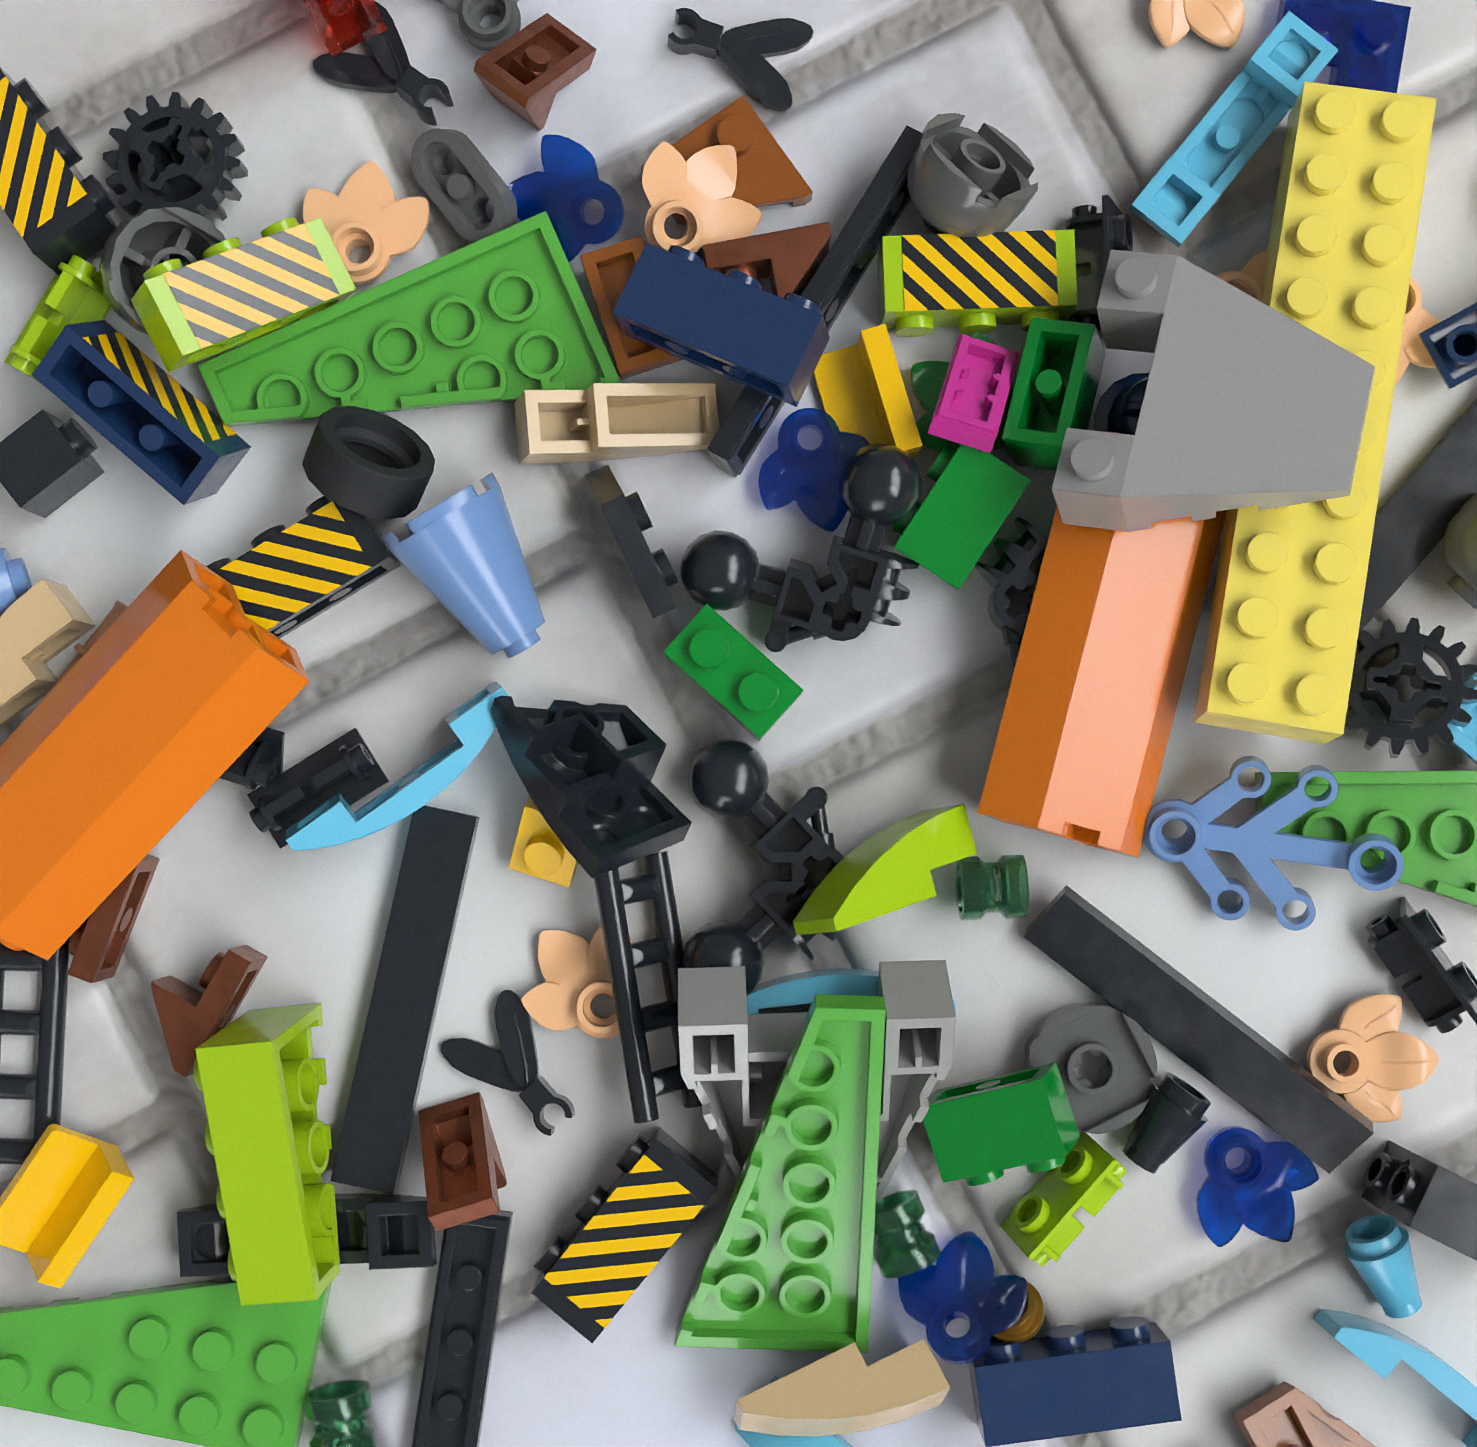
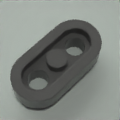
[411,128,517,243]

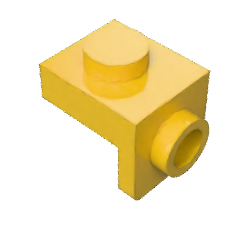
[509,796,578,887]

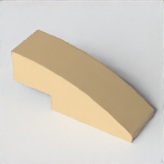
[514,383,719,464]
[0,578,96,729]
[733,1338,950,1436]

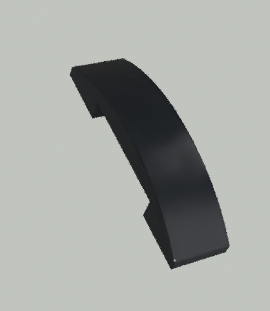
[177,1194,437,1277]

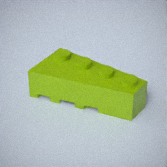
[193,1003,340,1306]

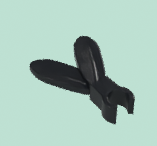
[313,0,454,126]
[667,8,814,111]
[441,989,575,1136]

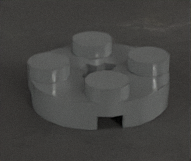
[1025,1002,1157,1134]

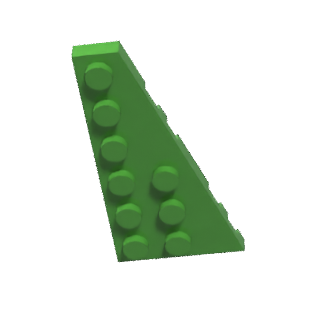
[197,211,621,427]
[1255,771,1477,907]
[674,994,886,1353]
[0,1280,332,1447]

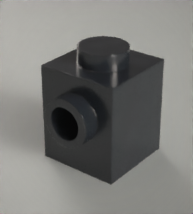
[0,409,105,518]

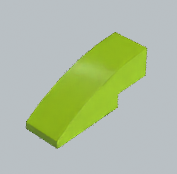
[793,804,977,935]

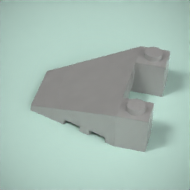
[1052,250,1375,532]
[678,960,956,1202]

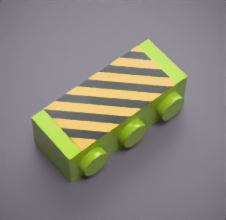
[131,217,356,373]
[877,229,1078,337]

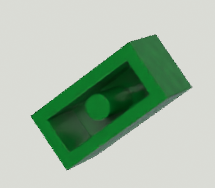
[1002,317,1105,470]
[890,444,1031,590]
[663,604,804,741]
[923,1062,1080,1186]

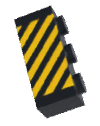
[0,67,117,276]
[206,496,401,638]
[531,1127,718,1343]

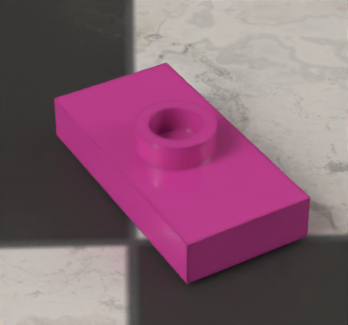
[928,334,1020,453]

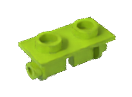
[4,254,112,382]
[1000,1132,1128,1267]

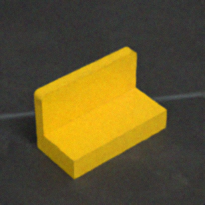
[813,324,923,469]
[0,1124,135,1289]

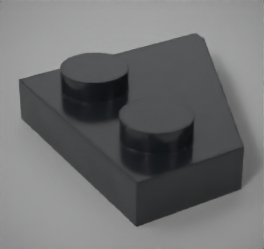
[586,465,679,619]

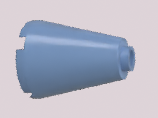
[381,472,545,658]

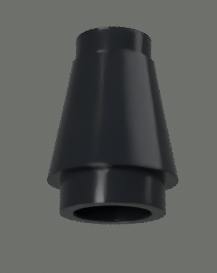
[1122,1073,1211,1174]

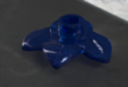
[507,134,625,262]
[758,408,871,532]
[1196,1126,1319,1247]
[898,1231,1027,1365]

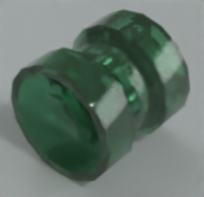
[956,854,1029,920]
[874,1190,941,1279]
[304,1380,377,1447]

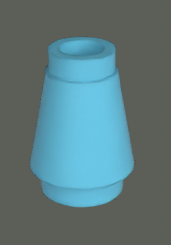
[1344,1214,1422,1318]

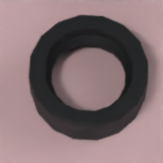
[302,406,435,519]

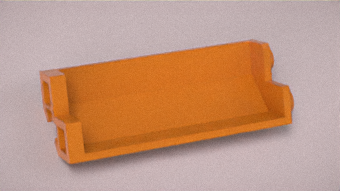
[977,432,1227,858]
[0,550,310,961]

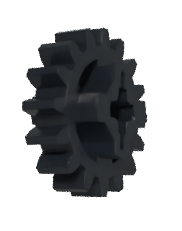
[103,92,248,221]
[1344,617,1477,758]

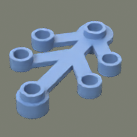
[1143,756,1404,931]

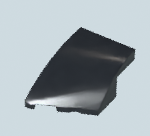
[490,696,692,878]

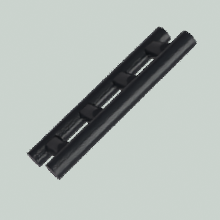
[594,851,702,1124]
[0,937,70,1164]

